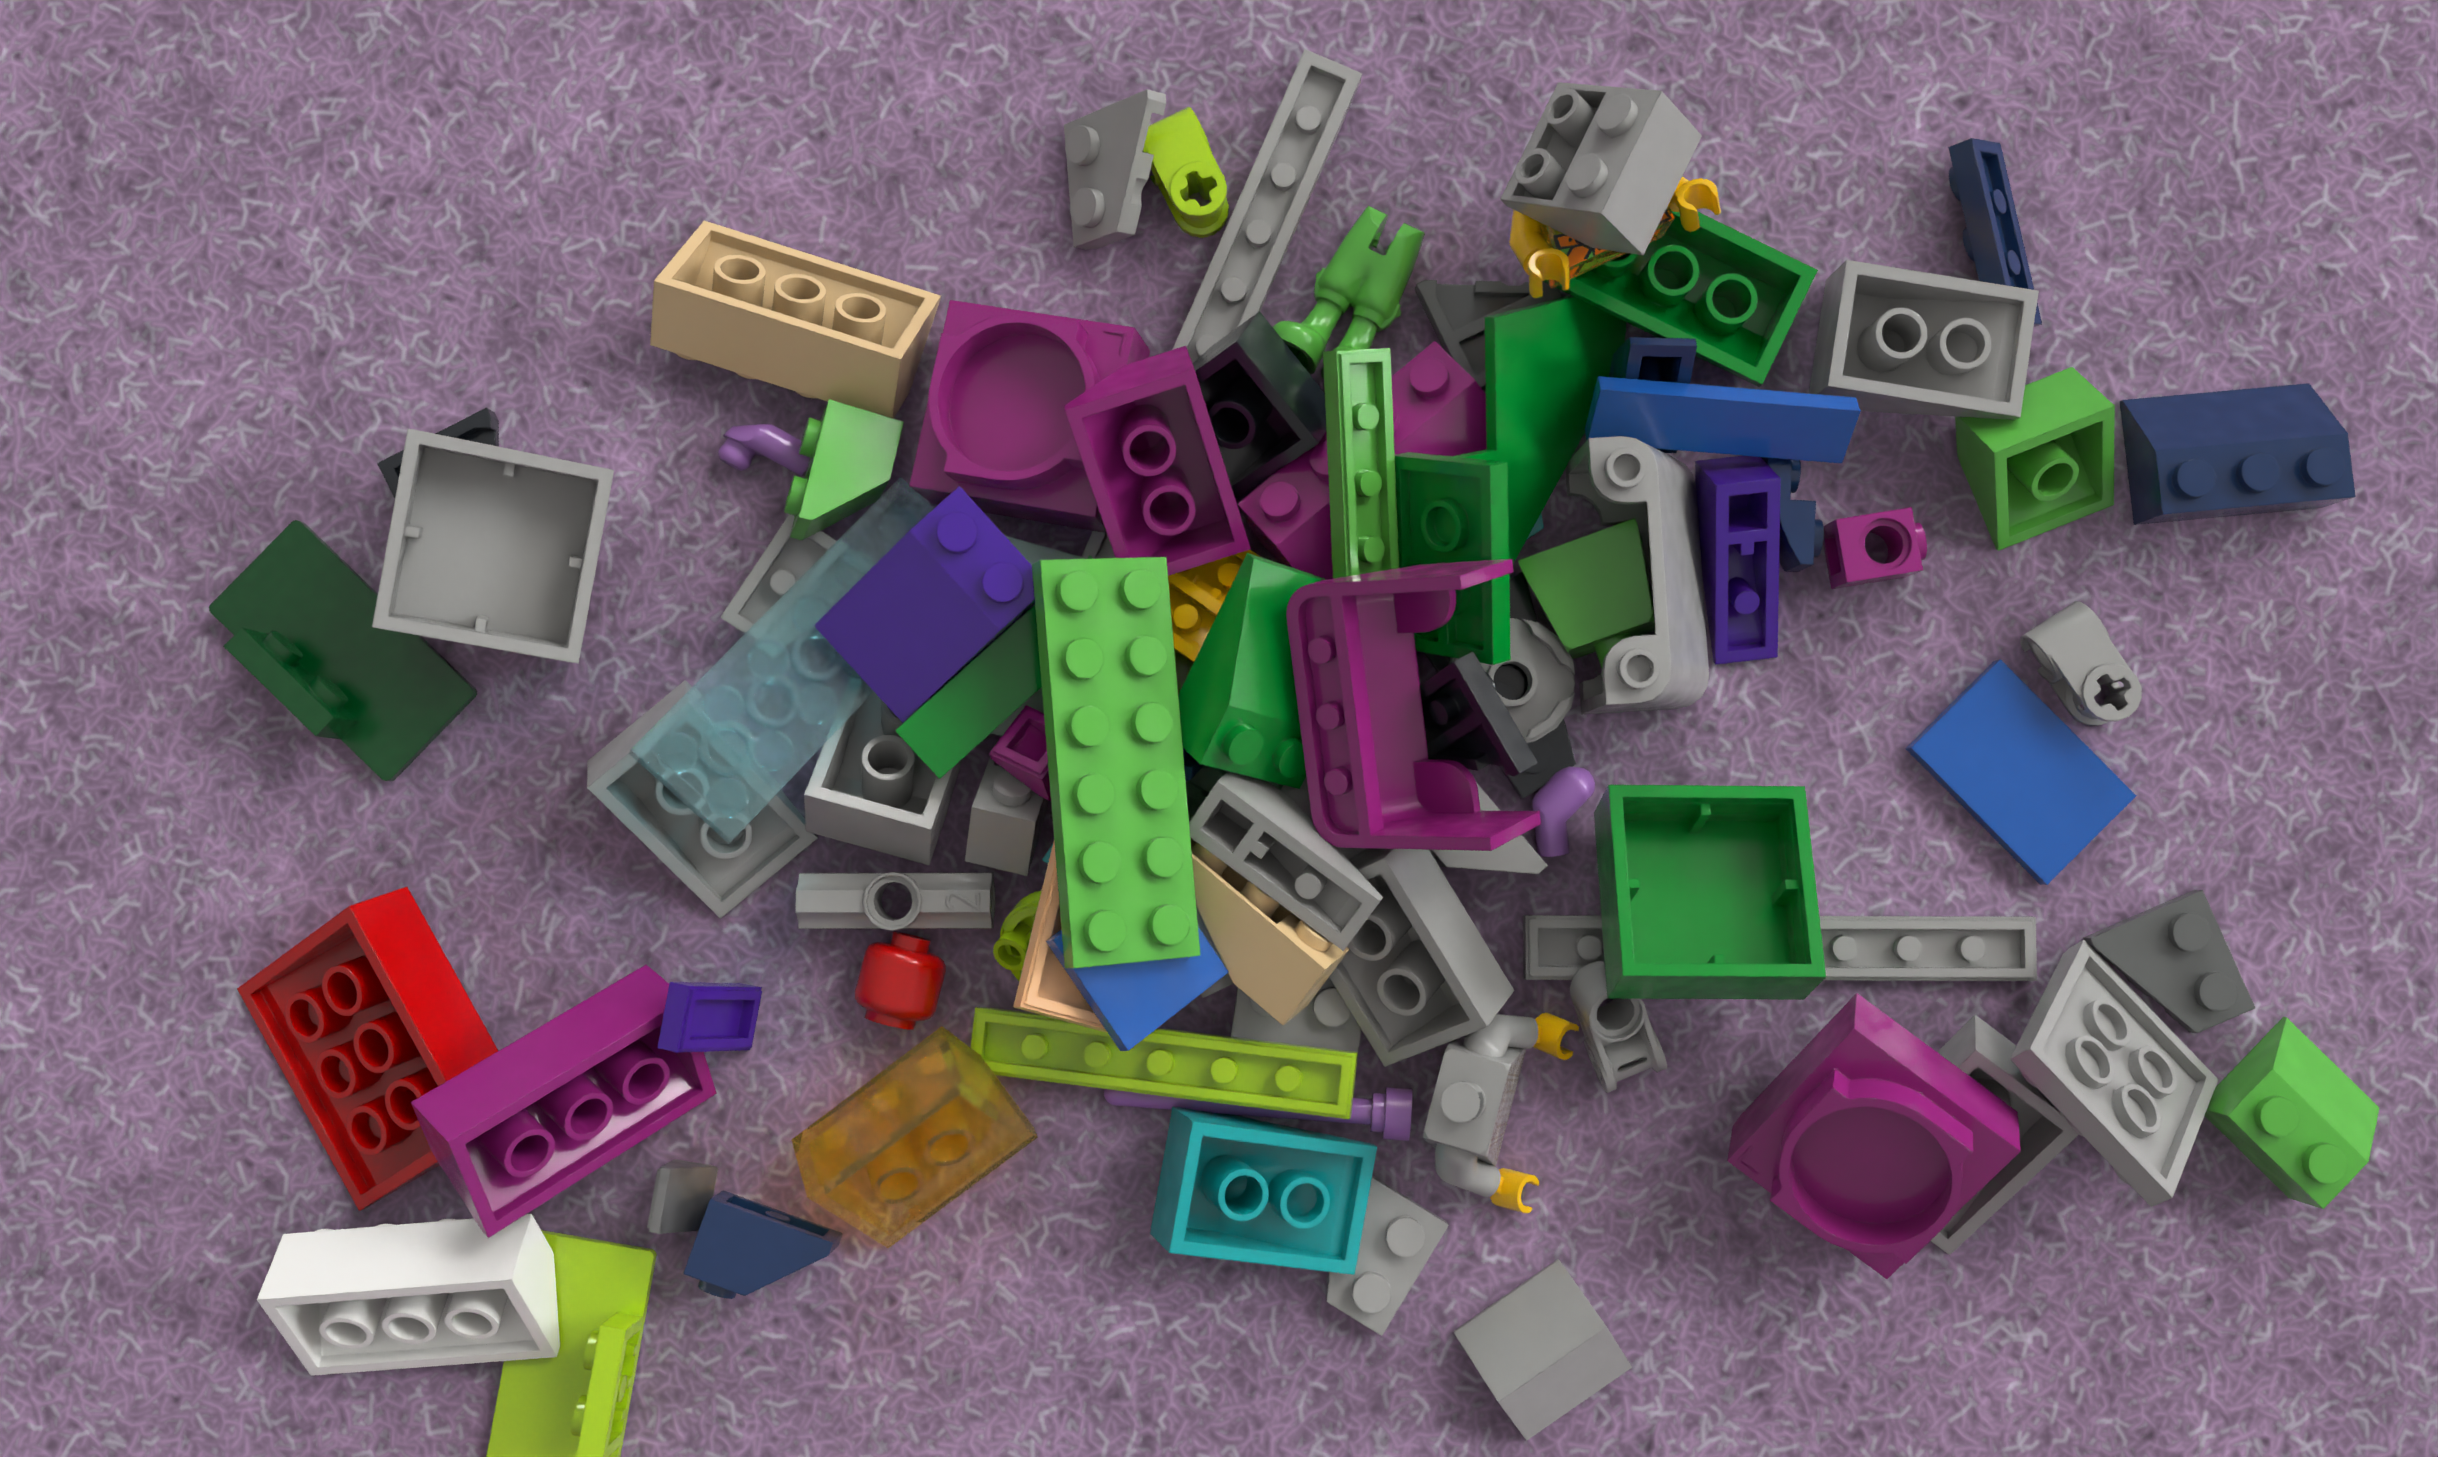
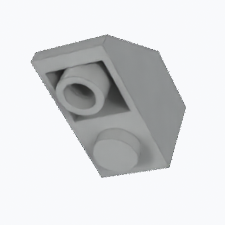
[965,736,1049,876]

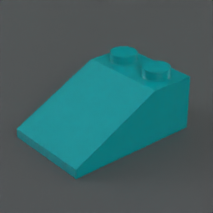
[1150,1107,1377,1275]

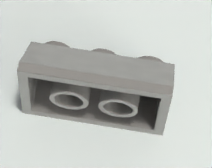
[1329,848,1514,1067]

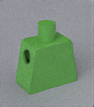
[1518,518,1655,668]

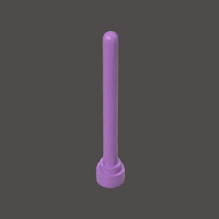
[1104,1087,1412,1141]

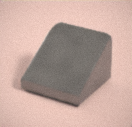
[647,1159,718,1234]

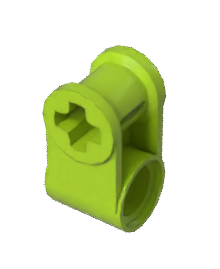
[1143,106,1229,238]

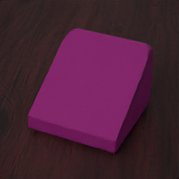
[989,705,1051,801]

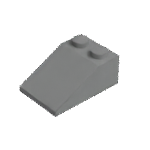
[1809,260,2039,420]
[804,669,962,865]
[587,680,818,919]
[1931,1015,2079,1255]

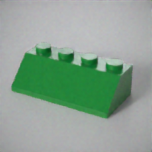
[1543,208,1818,387]

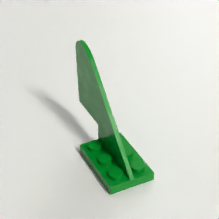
[1395,295,1626,665]

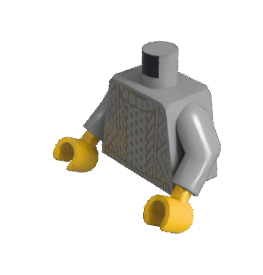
[1423,1012,1579,1213]

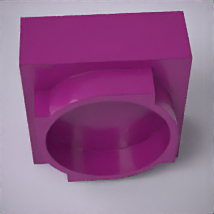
[909,300,1150,533]
[1727,993,2021,1279]

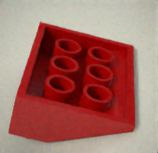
[237,887,498,1211]

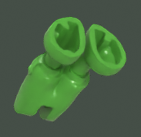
[1273,205,1425,380]

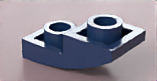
[1761,457,1824,572]

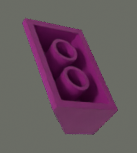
[1064,346,1251,576]

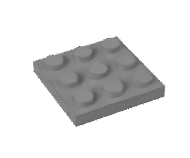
[2010,940,2218,1207]

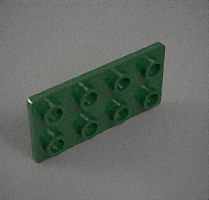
[209,520,477,781]

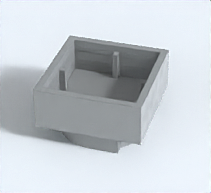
[372,428,614,664]

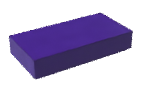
[657,982,762,1053]

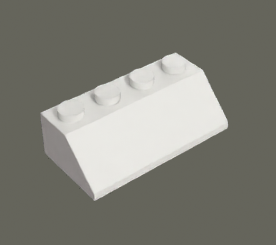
[257,1214,560,1376]

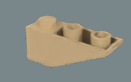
[1190,837,1350,1025]

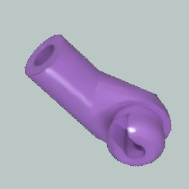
[718,424,810,476]
[1532,766,1595,857]

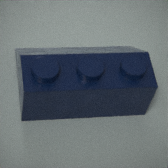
[2120,383,2356,525]

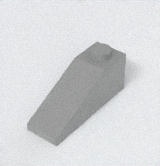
[1189,771,1383,951]

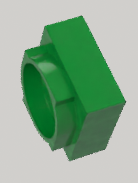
[1594,785,1826,1000]

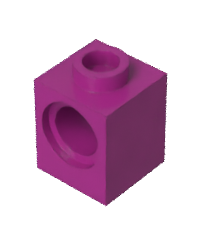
[1823,507,1927,589]

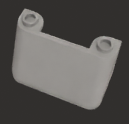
[1565,436,1709,715]

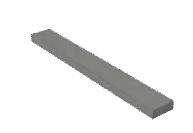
[1523,915,2037,981]

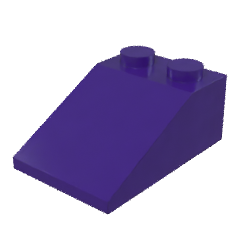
[814,486,1035,723]

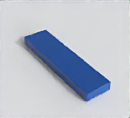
[1585,376,1861,464]

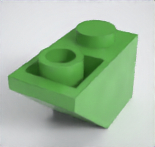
[784,399,904,540]

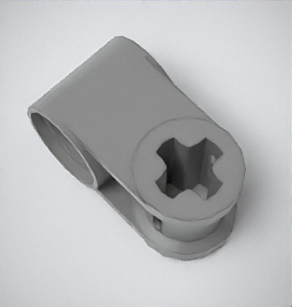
[2020,601,2142,726]
[1570,961,1667,1093]

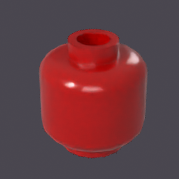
[855,931,946,1030]

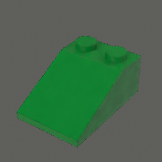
[1178,553,1328,789]

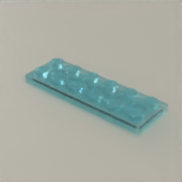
[629,477,934,844]

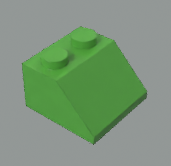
[1955,367,2115,551]
[2205,1017,2379,1209]

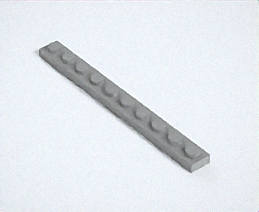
[1081,49,1362,559]

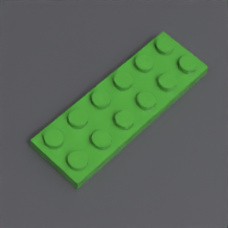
[1032,557,1200,968]

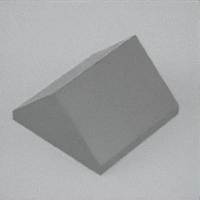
[1453,1259,1632,1441]

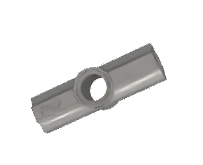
[795,872,995,931]

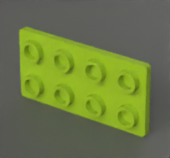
[486,1230,657,1457]

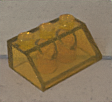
[791,1026,1038,1248]

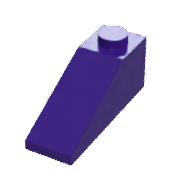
[1695,456,1781,665]

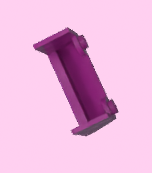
[1286,559,1541,851]

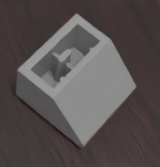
[1500,82,1702,255]

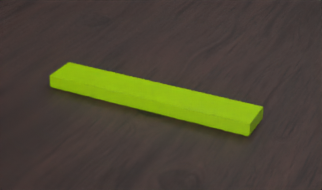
[968,1007,1358,1119]

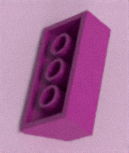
[1238,341,1487,579]
[411,965,717,1238]

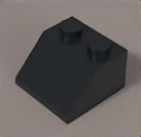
[1192,311,1326,499]

